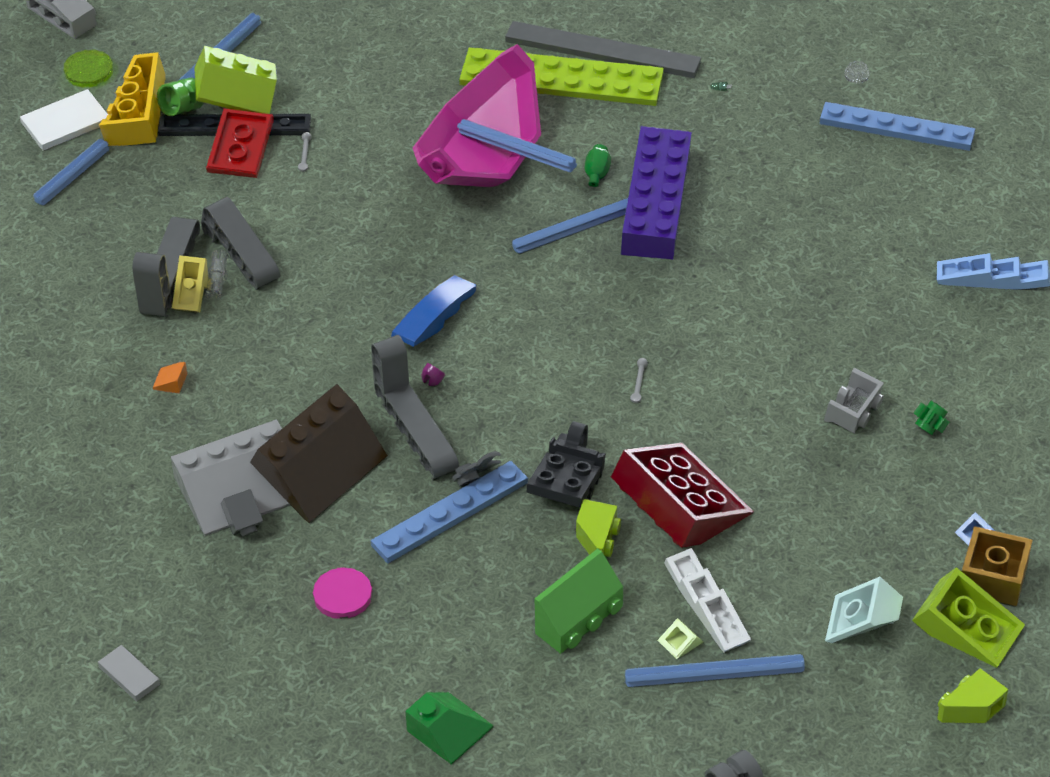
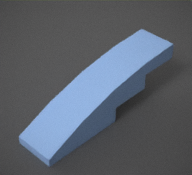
[937,253,1050,290]

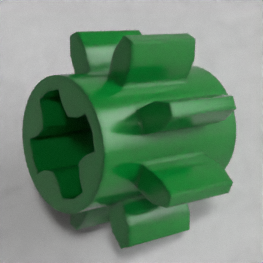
[914,400,950,435]

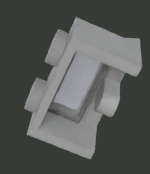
[824,368,884,433]

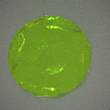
[63,50,113,88]

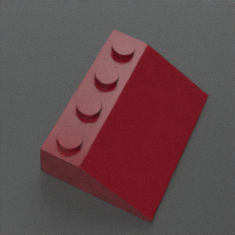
[611,443,754,548]

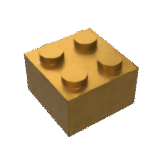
[962,526,1033,606]

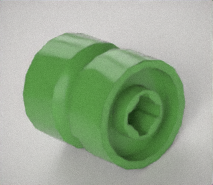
[157,77,204,116]

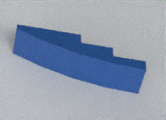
[391,275,477,347]

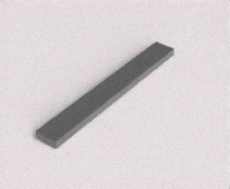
[505,21,701,78]

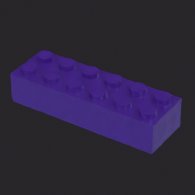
[621,126,692,260]

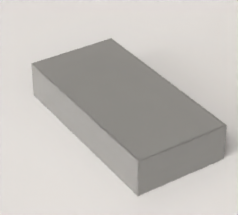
[98,645,160,702]

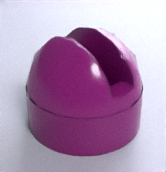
[421,363,446,386]

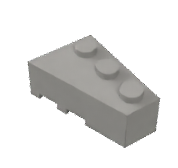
[26,0,97,39]

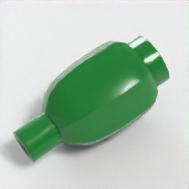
[584,144,611,187]

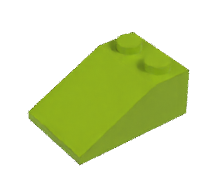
[912,567,1025,668]

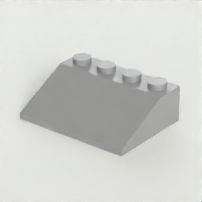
[171,419,290,536]

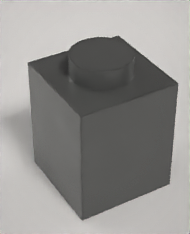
[220,489,263,537]

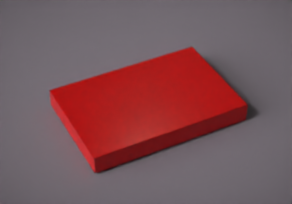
[206,108,274,178]

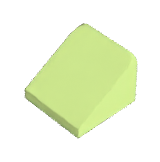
[657,618,703,659]

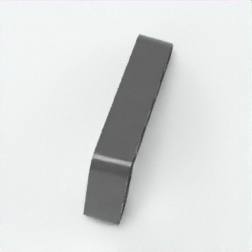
[132,217,200,317]
[371,335,459,480]

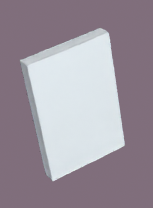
[20,89,108,151]

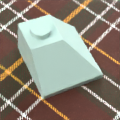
[825,577,903,643]

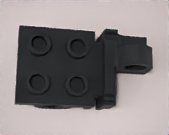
[526,421,606,507]

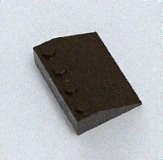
[250,384,388,523]

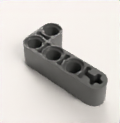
[201,197,280,289]

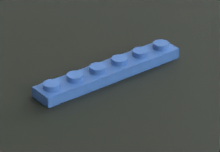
[820,102,975,151]
[371,461,528,564]

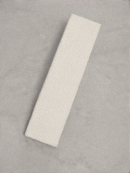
[664,548,751,653]

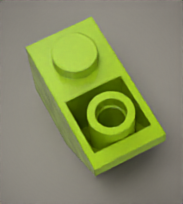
[576,499,621,557]
[937,668,1008,723]

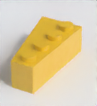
[99,52,166,146]

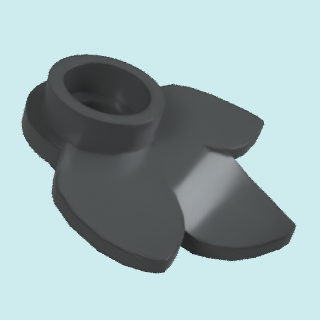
[452,451,501,487]

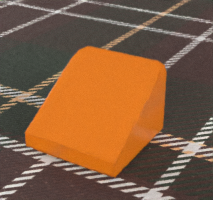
[153,362,187,394]

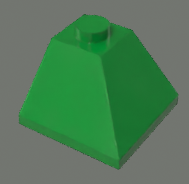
[405,692,493,765]

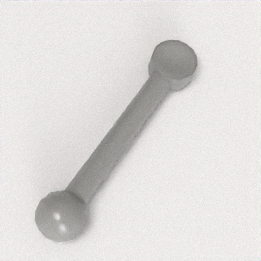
[298,132,312,172]
[630,358,648,403]

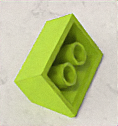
[194,46,277,114]

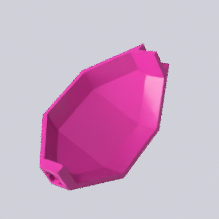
[413,44,541,187]

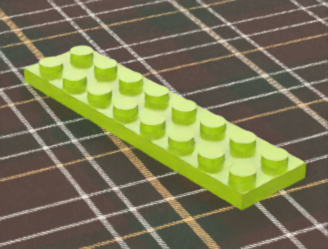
[459,47,664,106]

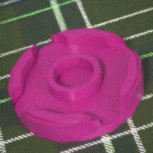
[313,567,372,619]

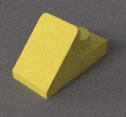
[172,255,209,312]

